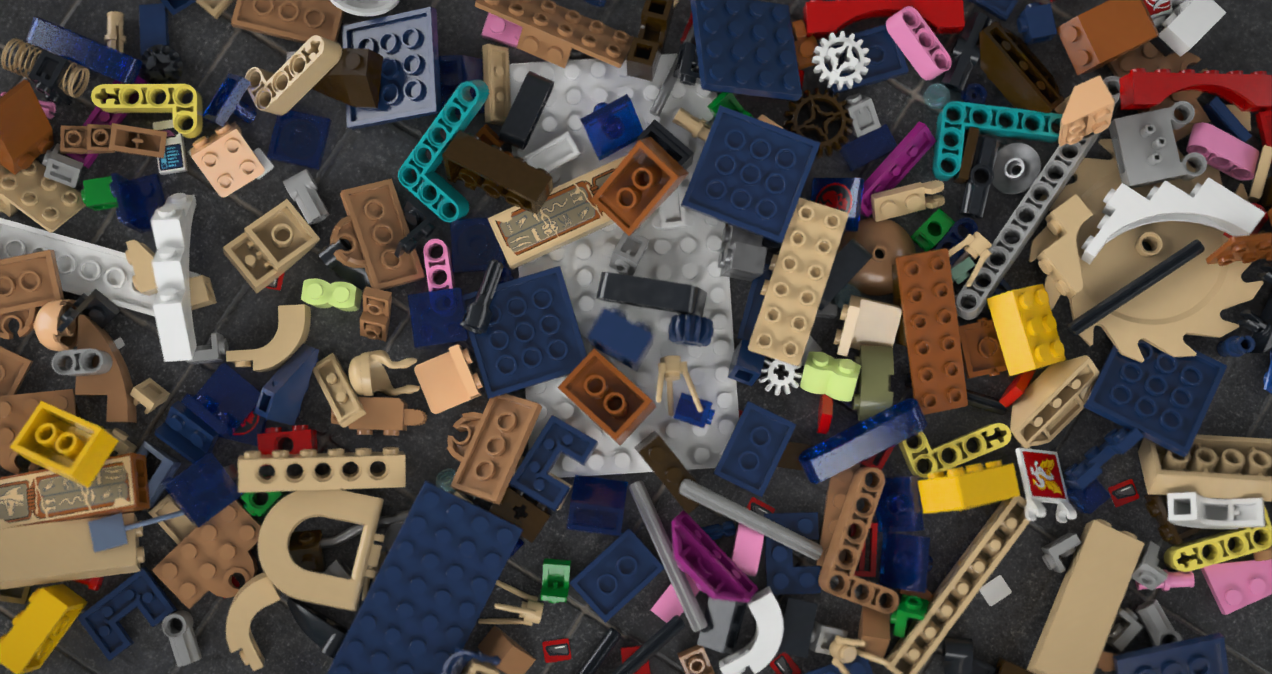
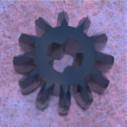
[668,314,714,347]

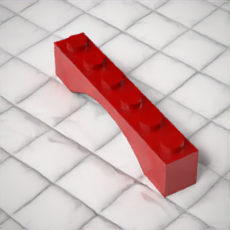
[803,0,965,40]
[1119,68,1272,112]

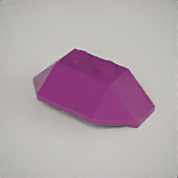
[672,510,759,602]

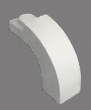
[1167,492,1265,530]
[718,586,783,674]

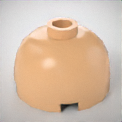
[33,299,80,352]

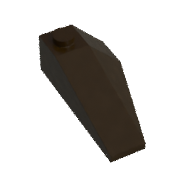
[286,48,383,108]

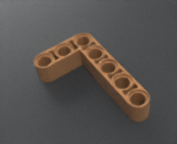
[818,467,899,613]

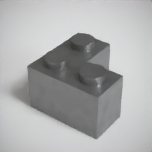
[718,224,767,281]

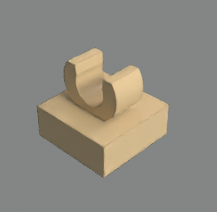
[130,378,170,414]

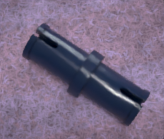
[1217,336,1255,357]

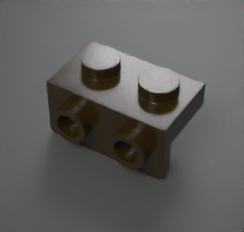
[1144,494,1201,545]
[289,530,326,572]

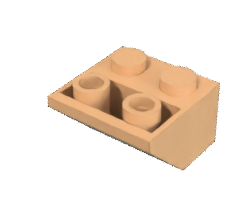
[1058,76,1115,147]

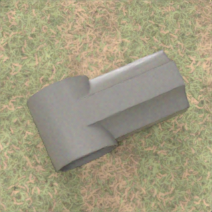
[283,169,330,225]
[1134,599,1183,647]
[162,610,202,667]

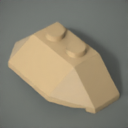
[1010,355,1100,449]

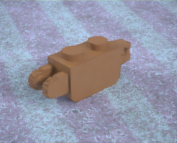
[331,397,427,436]

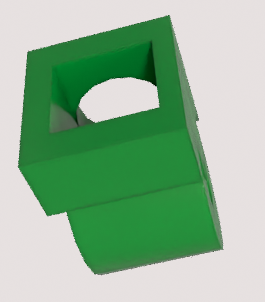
[910,208,955,252]

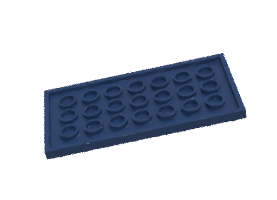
[327,480,523,674]

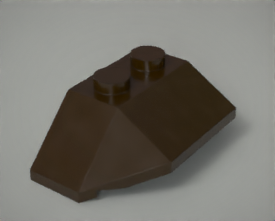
[979,21,1065,113]

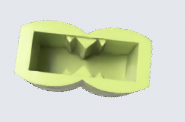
[301,278,362,311]
[800,352,861,402]

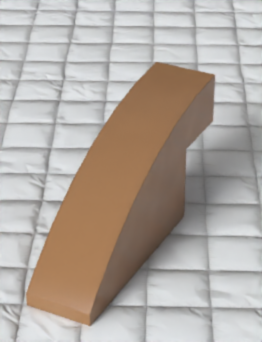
[75,315,137,423]

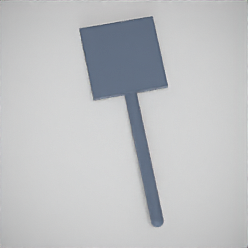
[88,510,185,553]

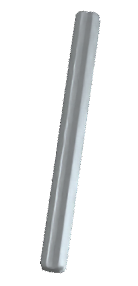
[679,479,823,560]
[629,481,707,632]

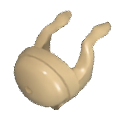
[349,350,420,397]

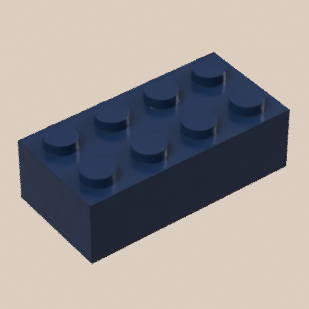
[587,306,654,372]

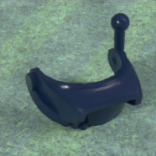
[440,648,501,674]

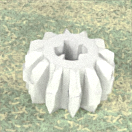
[758,358,803,396]

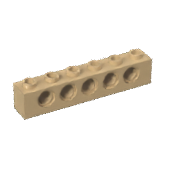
[238,447,406,493]

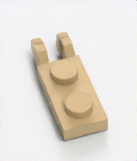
[871,180,945,222]

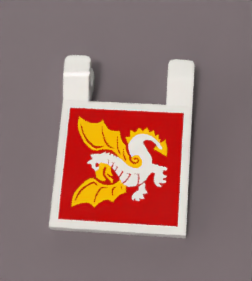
[1015,448,1077,523]

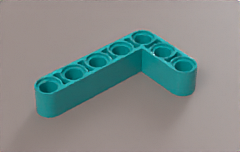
[398,80,489,222]
[932,101,1063,181]

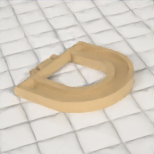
[258,489,385,612]

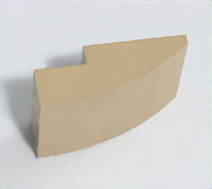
[223,199,320,294]

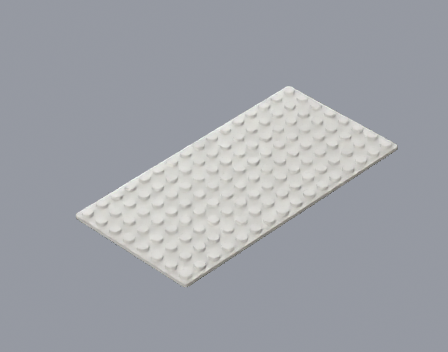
[509,53,739,478]

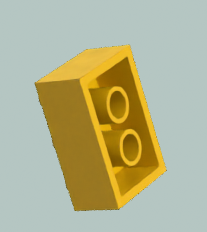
[987,284,1066,376]
[10,401,118,488]
[917,460,1020,513]
[0,584,88,674]

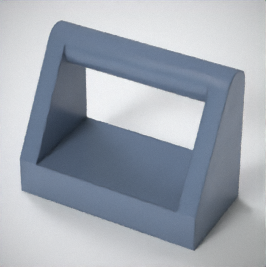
[136,441,182,508]

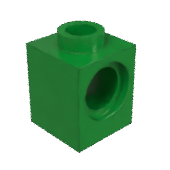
[81,176,127,211]
[241,475,288,517]

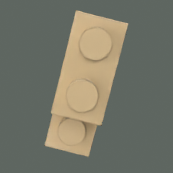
[1036,194,1093,300]
[125,240,217,310]

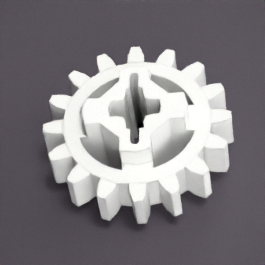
[812,31,870,90]

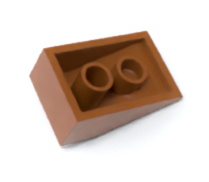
[1056,0,1160,75]
[0,79,54,175]
[591,137,689,236]
[558,348,656,446]

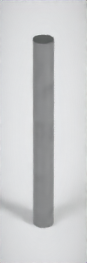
[650,25,695,116]

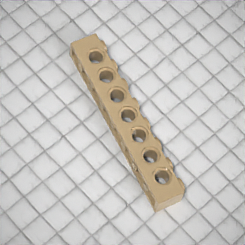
[882,496,1036,674]

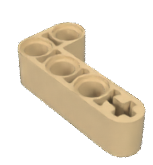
[245,35,342,116]

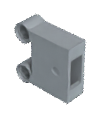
[1109,101,1207,189]

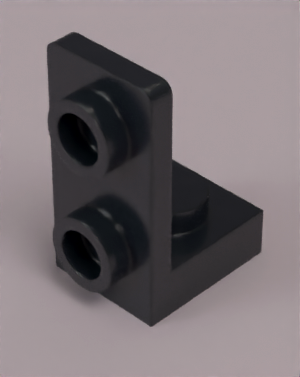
[673,42,719,93]
[28,50,72,106]
[394,195,437,258]
[57,289,121,333]

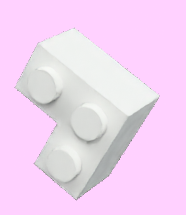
[1159,0,1226,57]

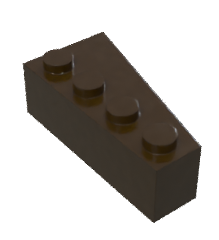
[442,130,553,214]

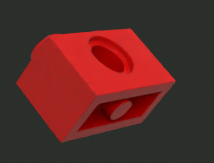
[257,425,318,466]

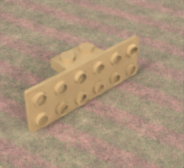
[0,159,86,233]
[748,198,849,366]

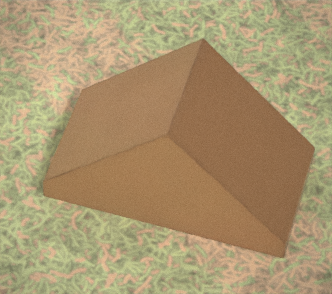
[108,123,167,158]
[856,605,890,663]
[478,625,536,674]

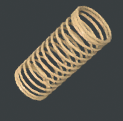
[1,38,90,98]

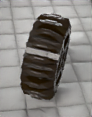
[782,87,854,159]

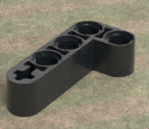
[596,272,707,317]

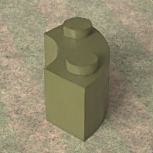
[852,345,894,422]

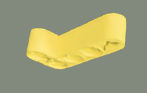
[91,84,203,138]
[898,423,1011,478]
[1164,505,1272,572]

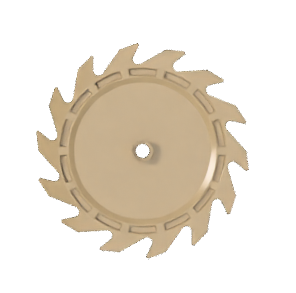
[1029,139,1265,363]

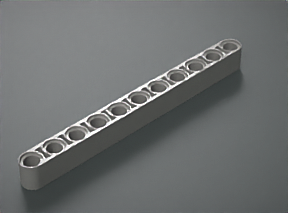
[956,76,1121,320]

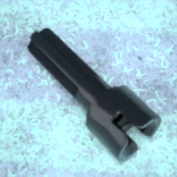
[460,260,504,335]

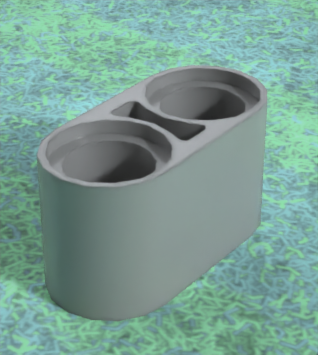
[52,348,113,377]

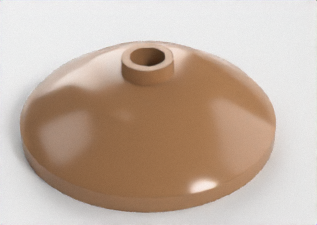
[837,218,916,296]

